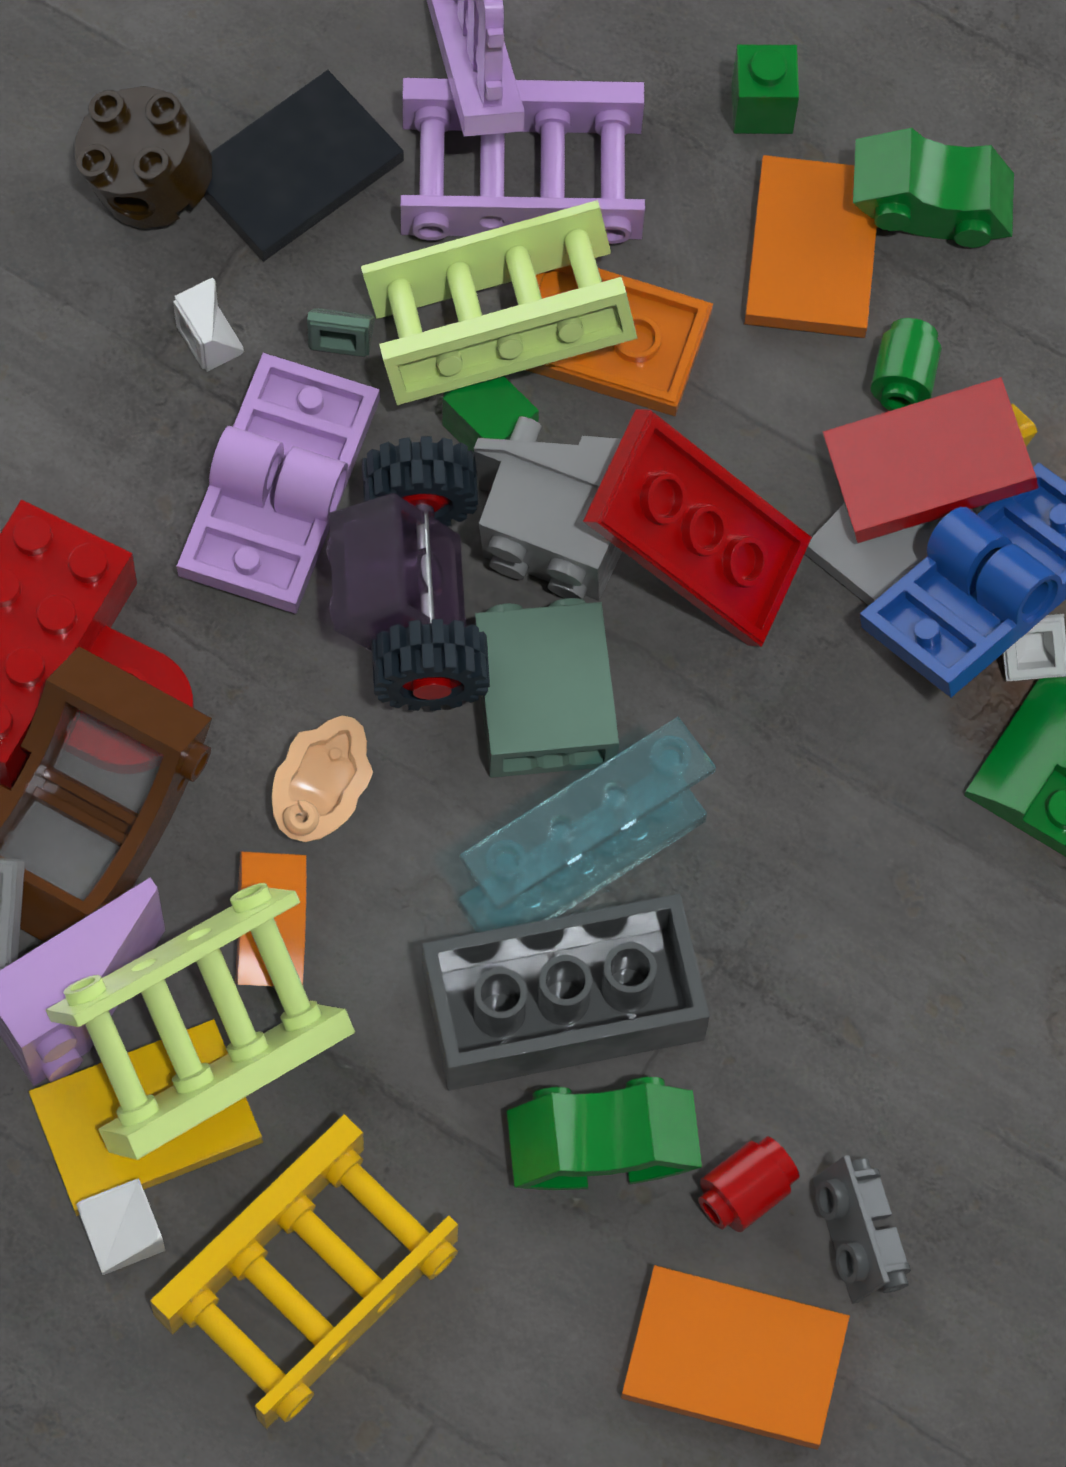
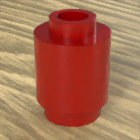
[698,1136,800,1232]

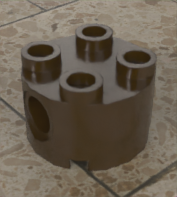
[75,86,212,229]

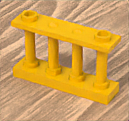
[150,1114,458,1429]

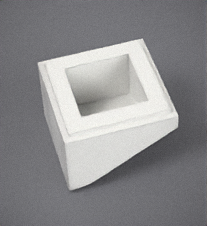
[173,278,244,372]
[76,1178,165,1275]

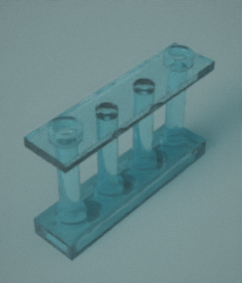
[458,716,716,933]

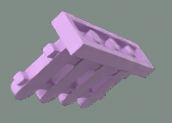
[427,0,525,136]

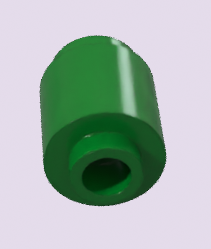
[870,318,942,411]

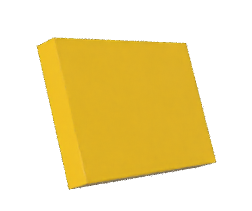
[29,1019,263,1216]

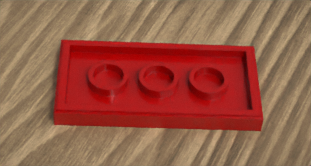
[583,409,812,647]

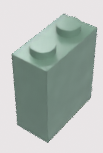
[475,598,619,778]

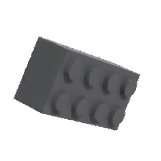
[422,894,710,1091]

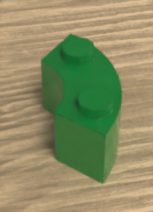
[853,128,1014,248]
[507,1077,702,1190]

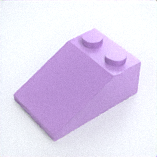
[0,877,165,1086]

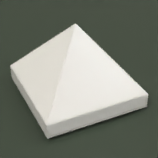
[1003,614,1066,681]

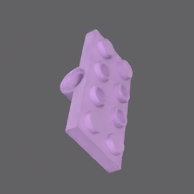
[177,353,380,614]

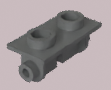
[813,1155,911,1304]

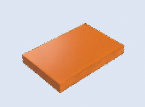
[744,155,877,338]
[526,265,713,416]
[621,1265,850,1450]

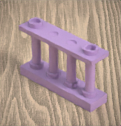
[401,78,645,244]

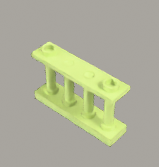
[361,200,638,405]
[46,883,355,1160]

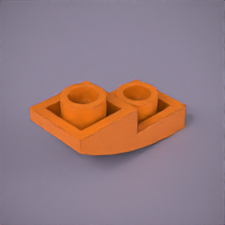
[235,851,306,986]

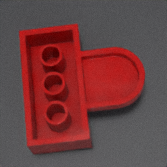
[0,499,194,789]

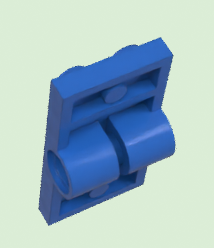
[860,463,1066,698]

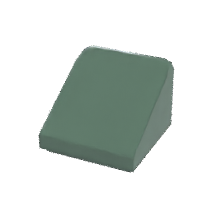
[307,308,375,357]

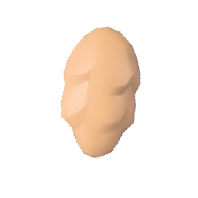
[272,715,373,842]

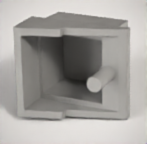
[474,416,622,601]

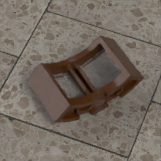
[0,647,212,942]

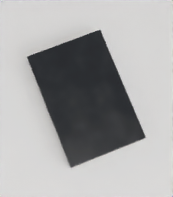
[204,70,404,262]

